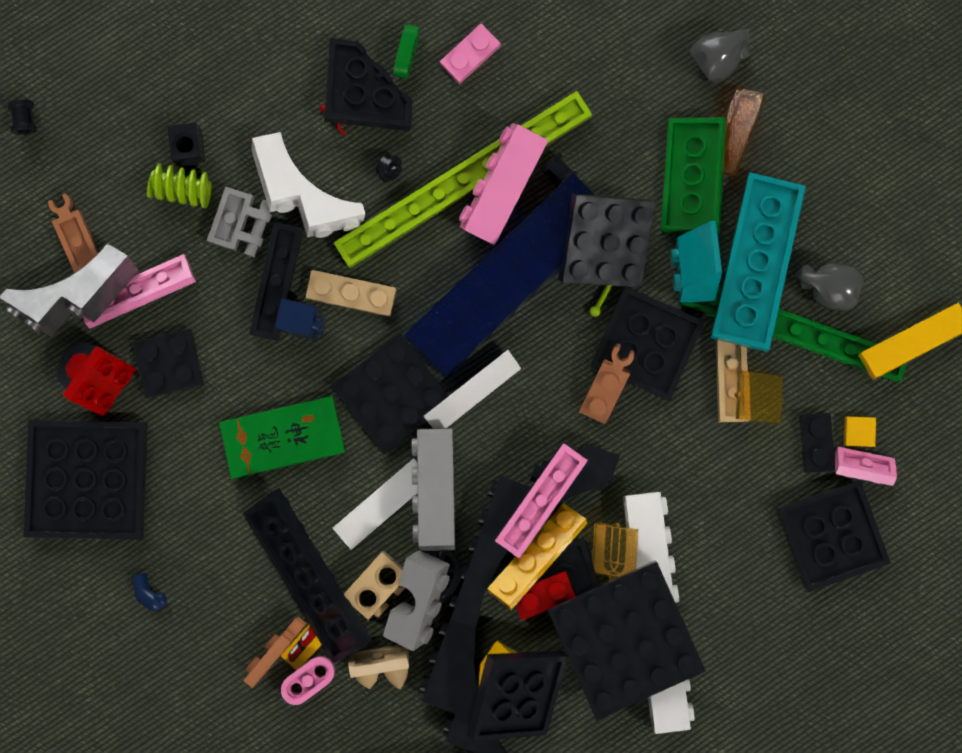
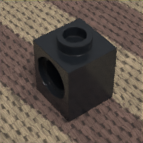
[167,122,206,169]

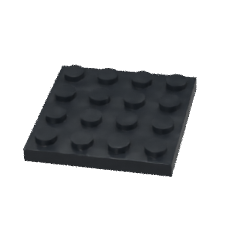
[24,420,148,540]
[547,560,706,721]

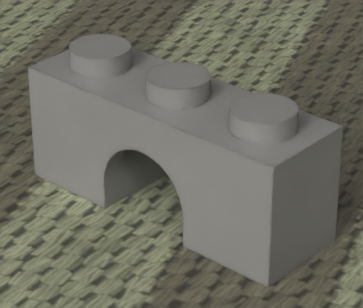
[383,550,450,651]

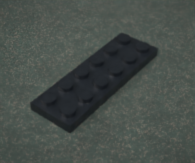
[243,488,372,663]

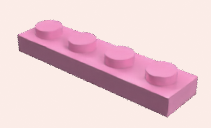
[83,254,196,329]
[495,443,588,558]

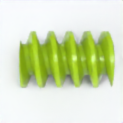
[147,163,212,209]

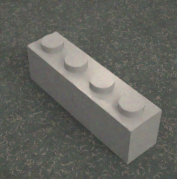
[412,429,455,551]

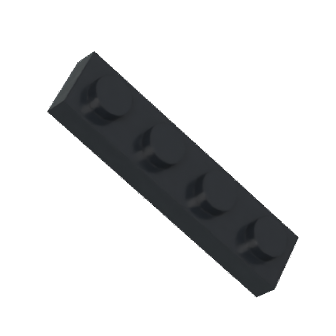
[249,222,304,341]

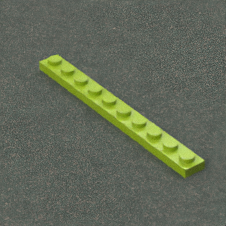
[334,91,592,268]

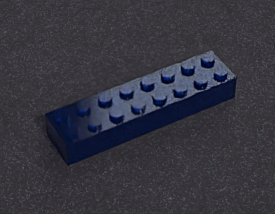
[405,173,594,378]

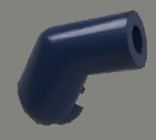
[132,573,167,611]

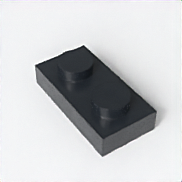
[799,413,835,473]

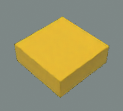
[844,417,876,447]

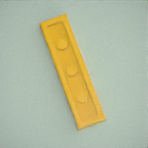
[858,303,962,380]

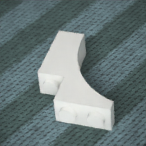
[251,132,365,238]

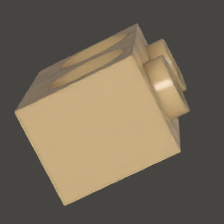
[344,551,405,620]

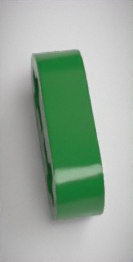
[393,23,420,79]

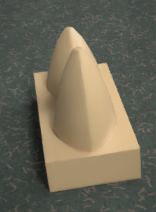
[348,645,409,689]

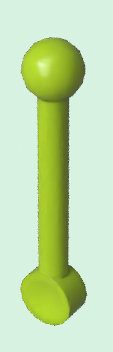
[589,285,612,317]

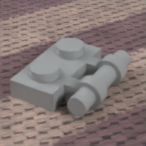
[207,186,272,257]

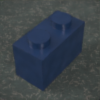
[275,299,326,341]

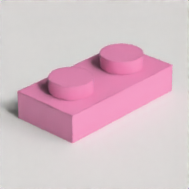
[440,23,501,85]
[834,447,897,486]

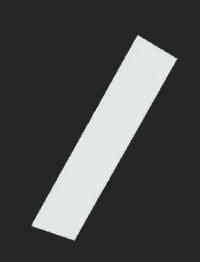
[424,350,522,429]
[333,458,418,550]

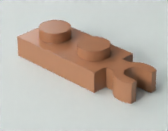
[48,194,99,273]
[579,343,635,424]
[243,616,307,688]

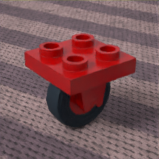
[57,343,136,417]

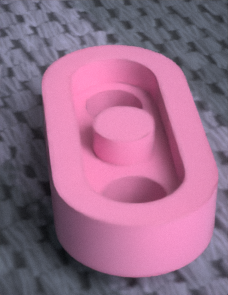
[281,656,335,705]

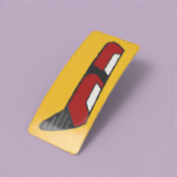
[281,624,322,670]

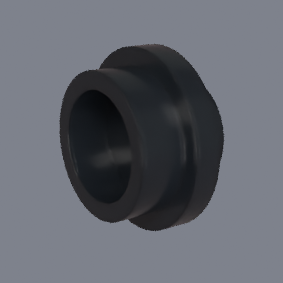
[376,154,402,182]

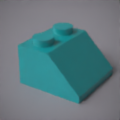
[670,221,722,302]

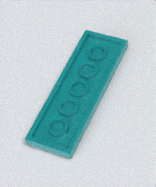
[710,172,806,352]

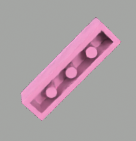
[459,123,548,245]

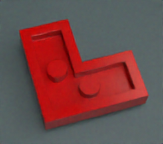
[515,571,575,621]

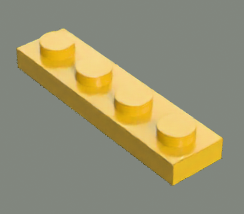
[487,503,587,610]

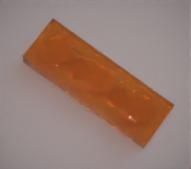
[724,87,766,177]

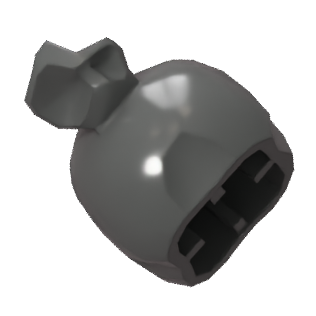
[690,29,750,83]
[795,263,864,311]

